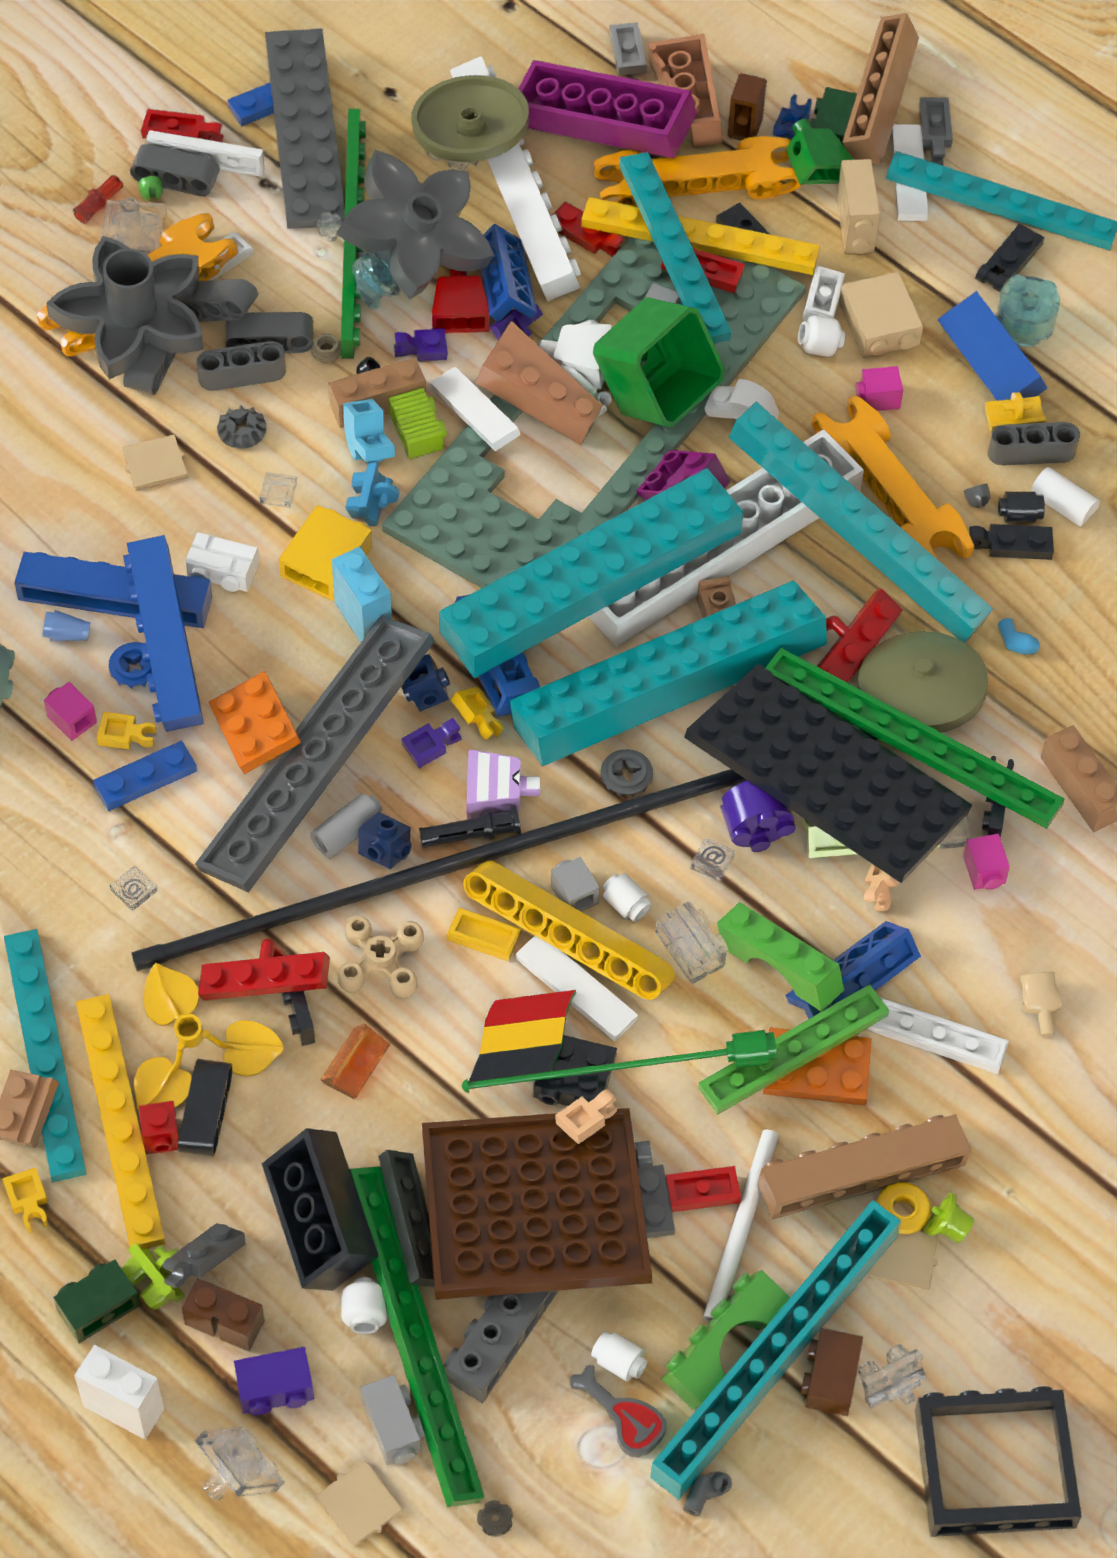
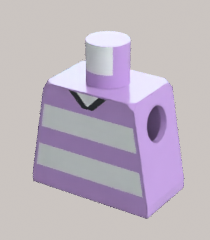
[467,750,540,819]

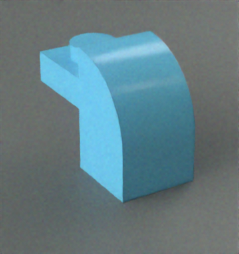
[343,399,395,463]

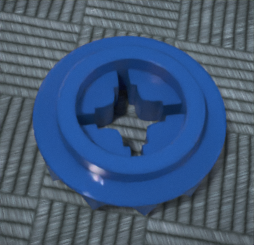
[109,642,152,690]

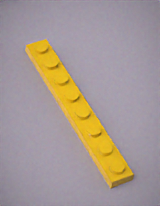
[581,197,820,275]
[76,994,166,1249]

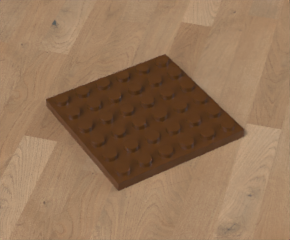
[422,1108,652,1300]

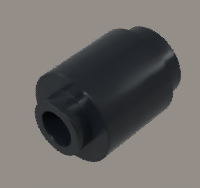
[998,491,1045,523]

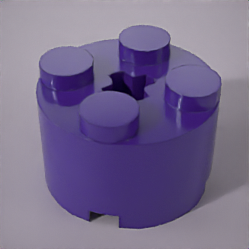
[720,781,796,852]

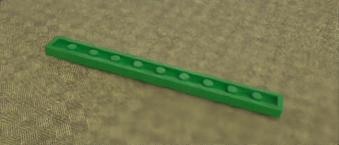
[341,109,366,359]
[765,648,1065,829]
[350,1166,485,1508]

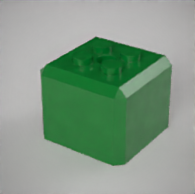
[593,297,725,427]

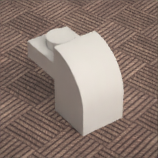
[704,379,780,420]

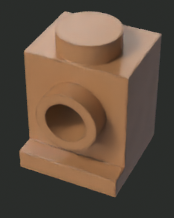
[697,576,736,618]

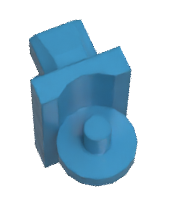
[345,462,400,526]

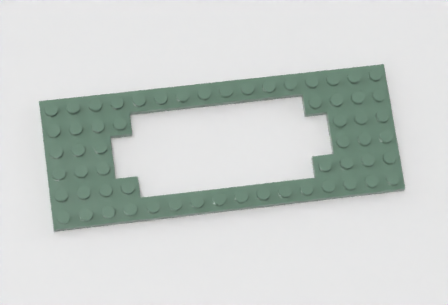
[382,237,806,588]

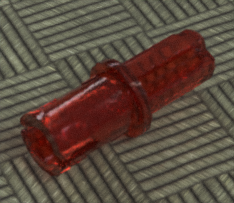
[72,175,123,224]

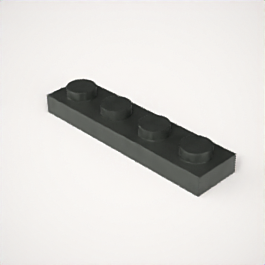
[378,1150,435,1287]

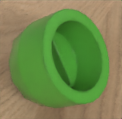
[138,176,163,201]

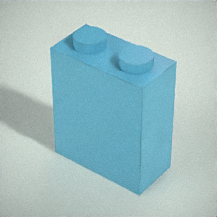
[331,547,392,642]

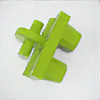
[121,1243,186,1310]

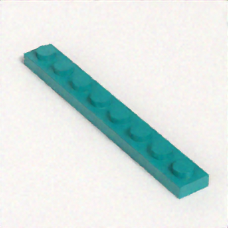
[886,151,1117,251]
[619,152,732,344]
[4,929,87,1183]

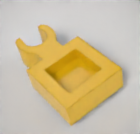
[451,687,504,740]
[96,711,157,750]
[2,1167,48,1233]

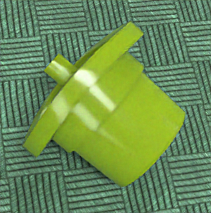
[924,1192,974,1243]

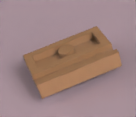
[0,1070,59,1148]

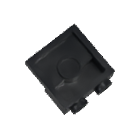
[533,1035,617,1106]

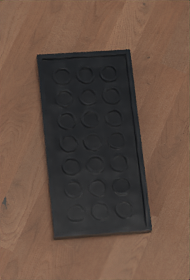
[684,664,972,883]

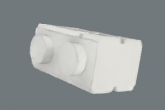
[185,532,259,592]

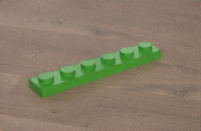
[698,984,889,1115]

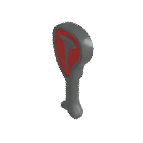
[570,1365,666,1458]

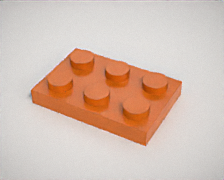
[208,671,302,774]
[763,1027,872,1105]

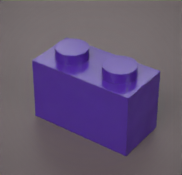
[233,1347,314,1415]

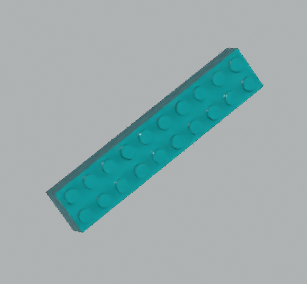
[439,468,743,678]
[510,580,827,767]

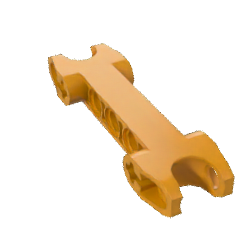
[593,136,801,207]
[37,213,238,357]
[811,395,974,558]

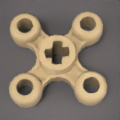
[338,916,424,998]

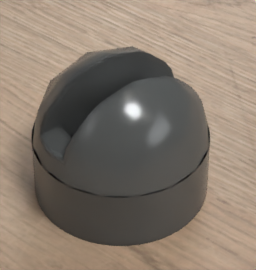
[964,483,990,508]

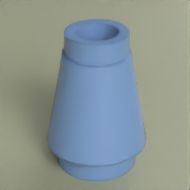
[42,610,91,641]

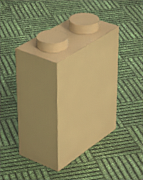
[837,159,880,254]
[839,272,923,358]

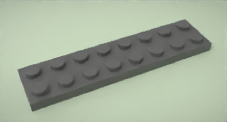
[265,28,345,229]

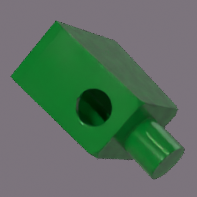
[786,119,854,185]

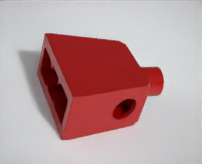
[432,269,489,333]

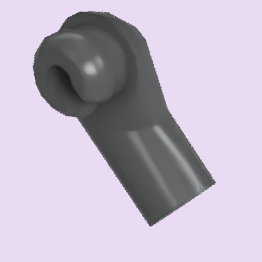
[683,1471,732,1517]

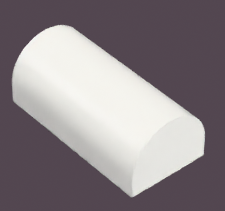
[803,265,845,321]
[1031,467,1100,527]

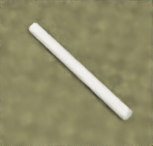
[703,1130,779,1322]

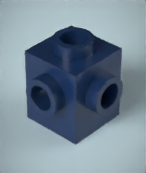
[401,653,450,712]
[358,812,412,869]

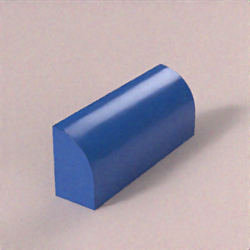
[937,291,1048,401]

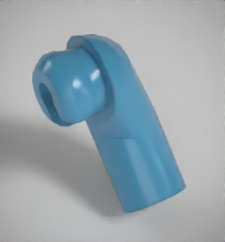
[998,618,1040,655]

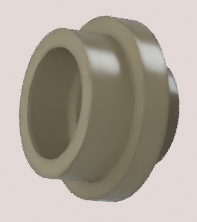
[311,333,341,363]

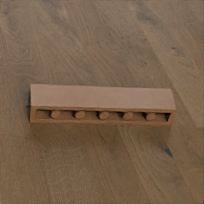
[842,13,919,165]
[757,1114,972,1220]

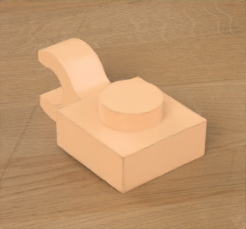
[864,864,899,911]
[555,1089,617,1144]

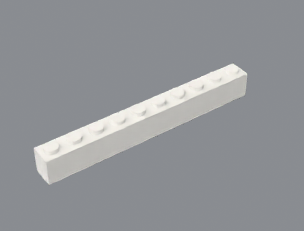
[450,56,581,302]

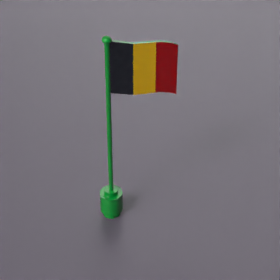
[462,990,777,1093]

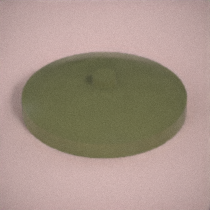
[411,75,530,162]
[858,631,988,733]

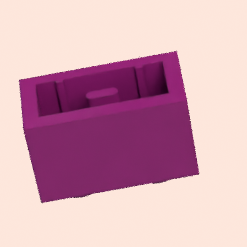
[636,450,731,501]

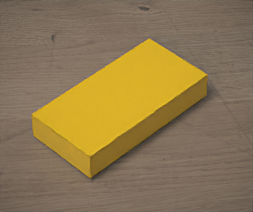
[446,907,521,962]

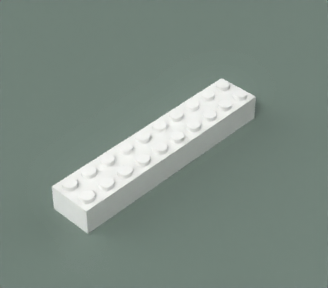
[588,430,864,647]

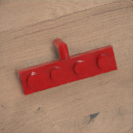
[817,588,903,683]
[198,939,330,1000]

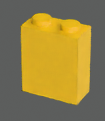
[279,505,373,602]

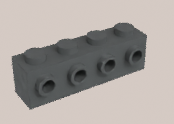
[444,1290,559,1403]

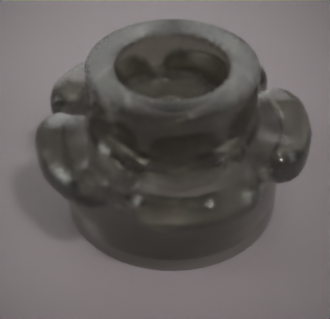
[477,1500,513,1537]

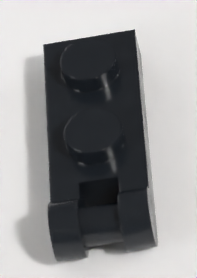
[975,223,1044,293]

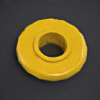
[876,1182,931,1234]

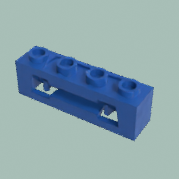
[455,595,540,716]

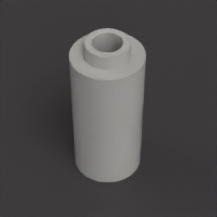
[310,793,383,859]

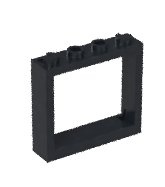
[915,1386,1082,1537]

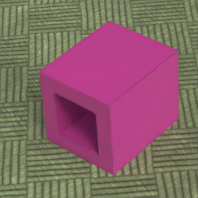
[855,366,903,411]
[44,681,97,741]
[963,834,1010,890]

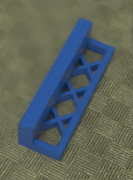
[481,223,537,322]
[785,921,921,1019]

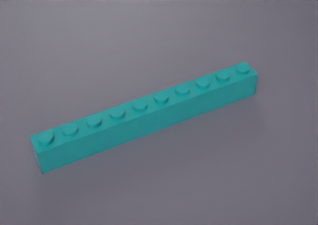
[728,401,993,643]
[650,1200,901,1500]

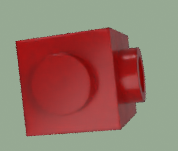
[139,1101,179,1155]

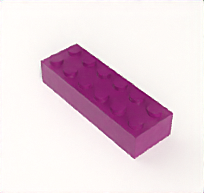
[518,60,697,158]

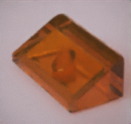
[320,1024,390,1099]

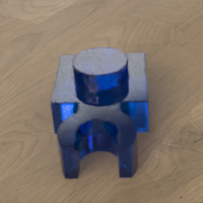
[773,94,812,140]

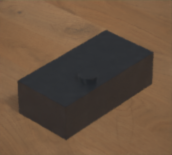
[261,1128,379,1291]

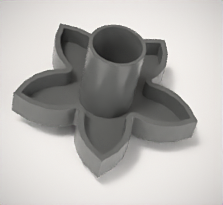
[336,150,494,299]
[46,236,203,379]

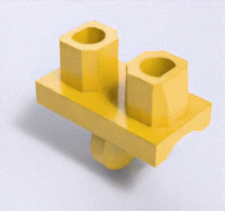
[985,392,1046,432]

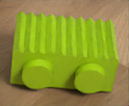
[388,387,447,460]

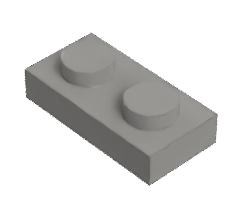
[609,22,647,76]

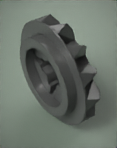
[217,405,267,449]
[601,749,653,797]

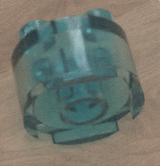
[996,275,1060,346]

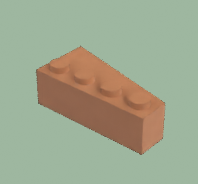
[648,34,723,148]
[475,321,603,445]

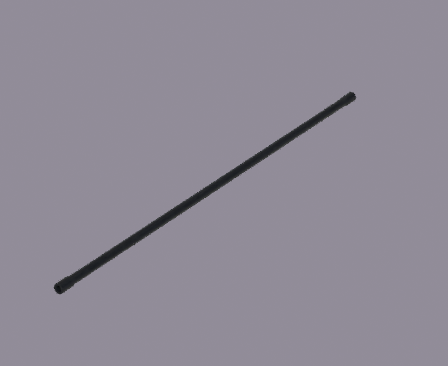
[131,729,879,972]

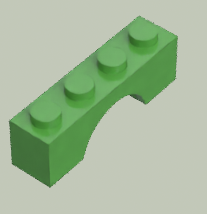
[717,902,844,1012]
[661,1270,790,1409]

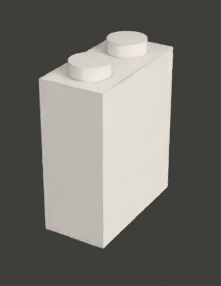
[74,1345,165,1440]

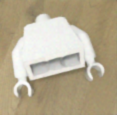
[540,320,612,415]

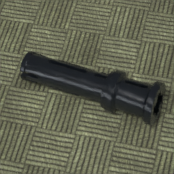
[419,805,521,849]

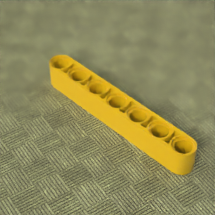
[463,861,675,1000]

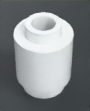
[603,874,652,923]
[591,1331,647,1382]

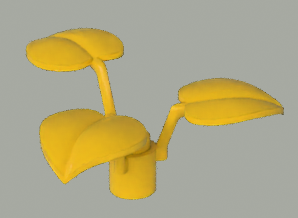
[134,963,284,1111]

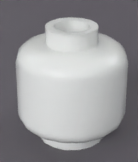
[798,315,845,357]
[341,1277,388,1334]

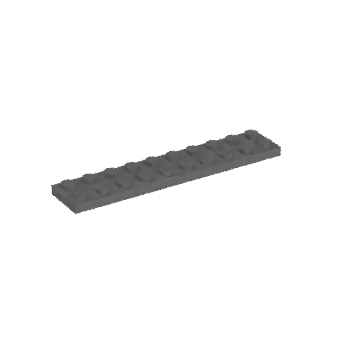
[195,615,435,893]

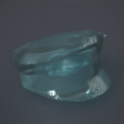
[352,250,400,309]

